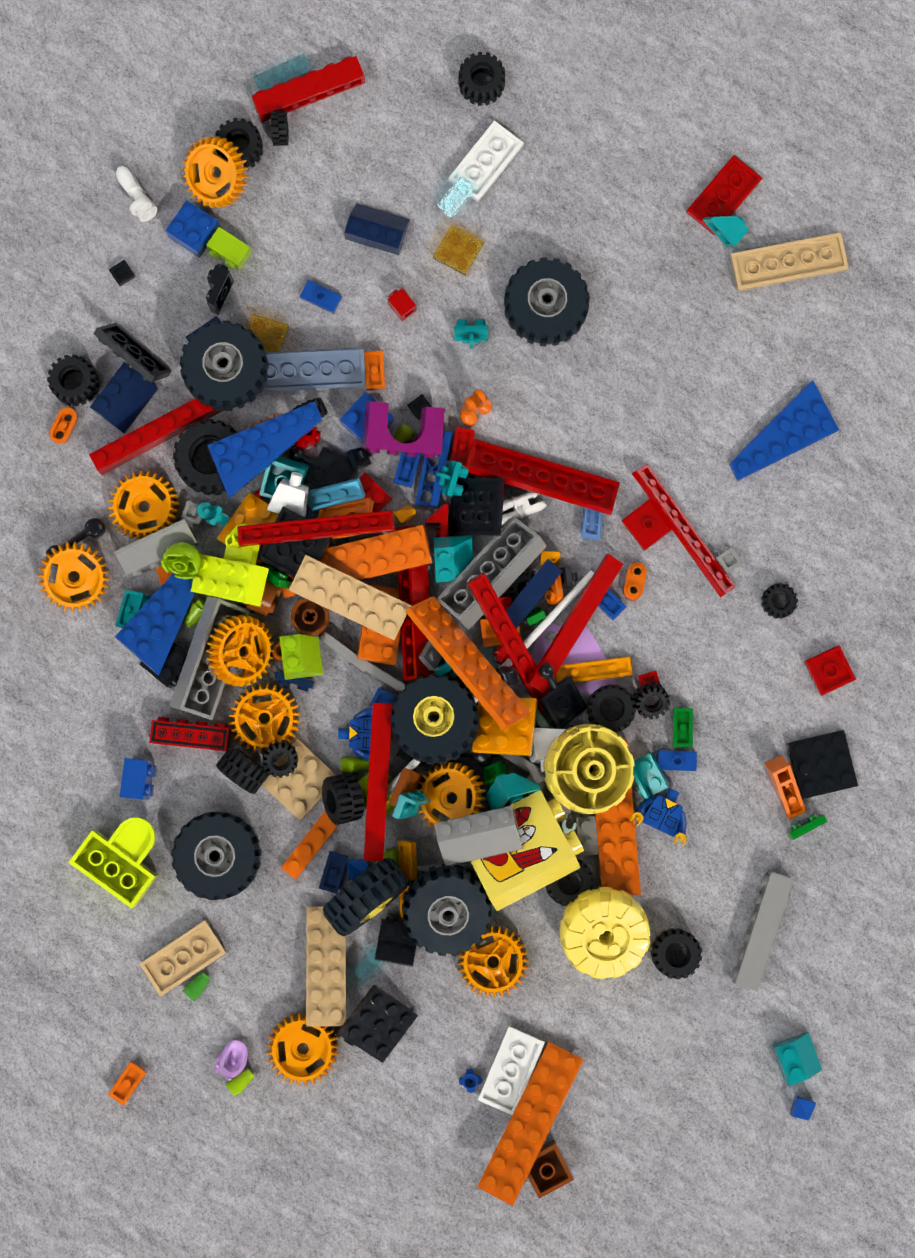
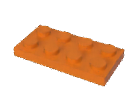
[357,584,401,666]

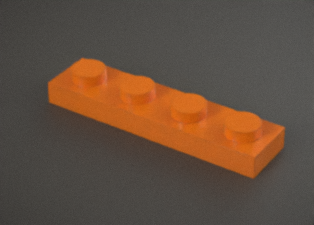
[281,811,338,880]

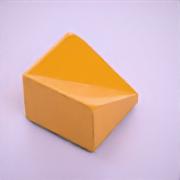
[393,504,416,525]
[540,551,560,568]

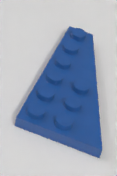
[729,380,839,481]
[207,401,323,499]
[115,573,195,676]

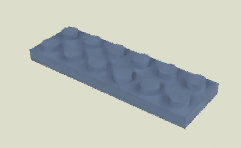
[262,347,366,392]

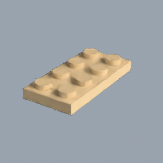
[140,920,227,997]

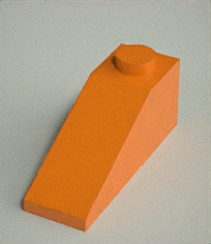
[764,755,806,820]

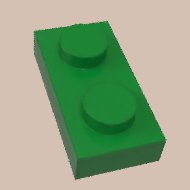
[257,563,293,589]
[672,708,693,747]
[786,813,828,840]

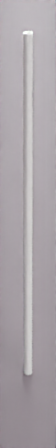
[387,570,594,797]

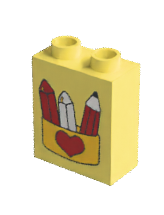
[471,790,584,911]

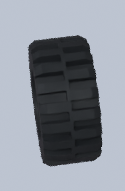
[173,419,238,495]

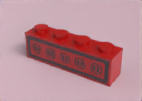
[149,717,231,752]

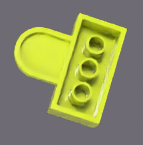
[191,524,269,607]
[68,818,159,909]

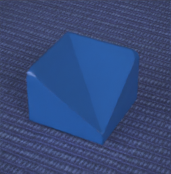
[347,859,368,880]
[790,1095,816,1120]

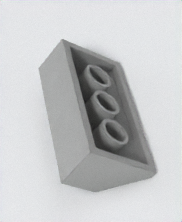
[114,519,199,578]
[434,806,523,866]

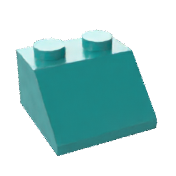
[259,456,309,499]
[433,536,473,582]
[485,773,540,810]
[772,1032,822,1086]

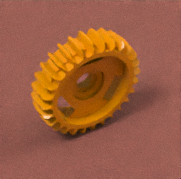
[181,136,249,208]
[108,471,179,540]
[37,541,110,613]
[206,615,275,687]
[229,683,301,754]
[416,762,487,831]
[457,925,529,998]
[266,1012,339,1086]

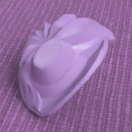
[215,1040,248,1080]

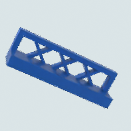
[415,431,452,509]

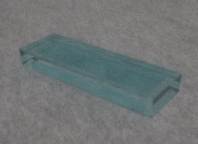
[253,54,311,90]

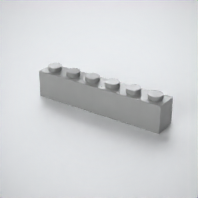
[731,871,794,992]

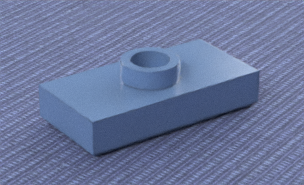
[581,507,603,541]

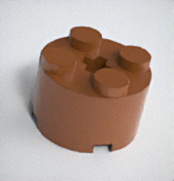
[246,579,283,616]
[291,598,331,637]

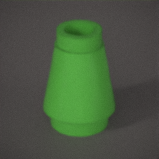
[182,972,211,1001]

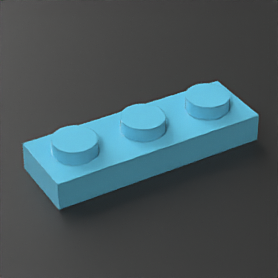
[308,478,365,511]

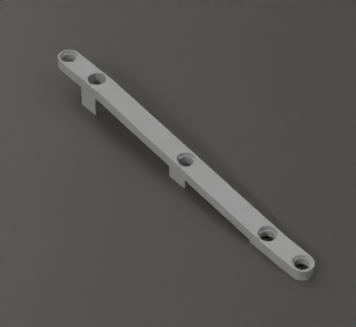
[319,631,547,792]

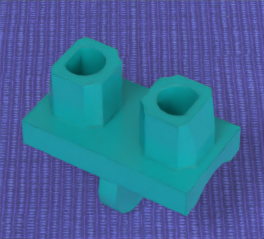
[454,319,489,349]
[435,460,469,496]
[196,502,230,527]

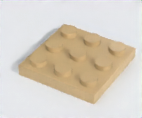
[262,739,336,821]

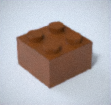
[528,1140,574,1199]

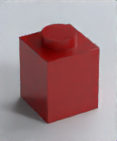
[387,288,417,321]

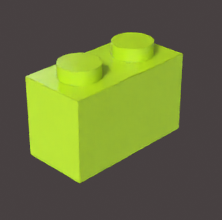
[206,227,252,271]

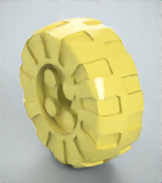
[543,724,635,814]
[559,887,650,979]

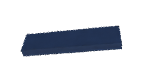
[506,559,563,628]

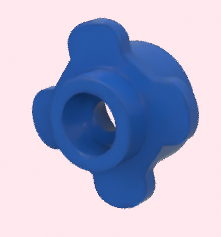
[459,1069,482,1093]

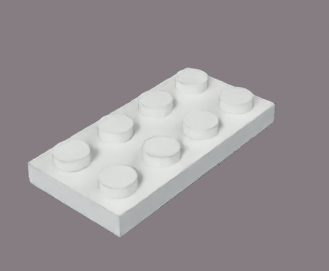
[449,121,524,202]
[478,1026,545,1115]

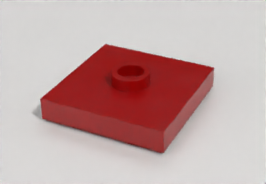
[621,499,672,551]
[804,645,856,696]

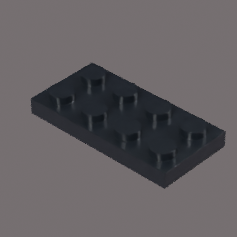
[93,323,172,383]

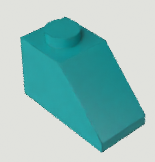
[703,216,749,247]

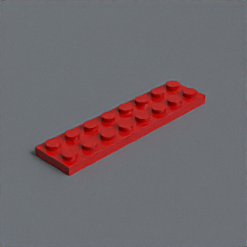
[465,439,620,515]

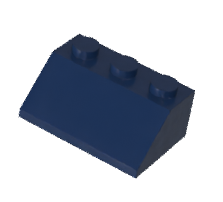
[344,203,410,255]
[90,362,158,434]

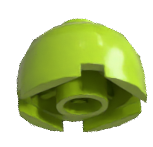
[161,542,201,579]

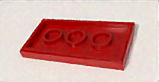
[686,155,763,236]

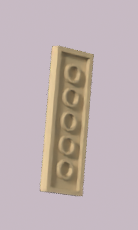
[730,232,849,292]
[289,555,411,640]
[306,907,346,1027]

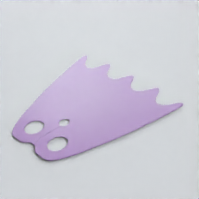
[532,623,617,694]

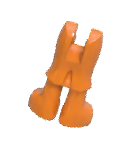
[460,390,492,426]

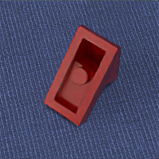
[425,504,448,538]

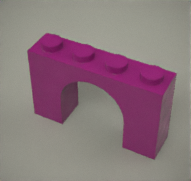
[363,401,445,458]

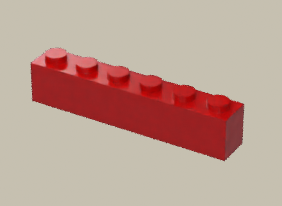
[252,56,365,123]

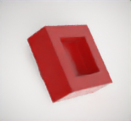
[637,671,660,689]

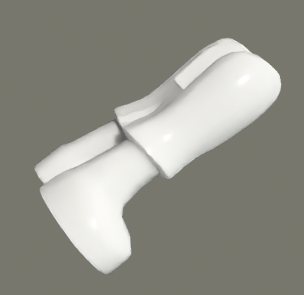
[116,166,157,222]
[501,491,547,529]

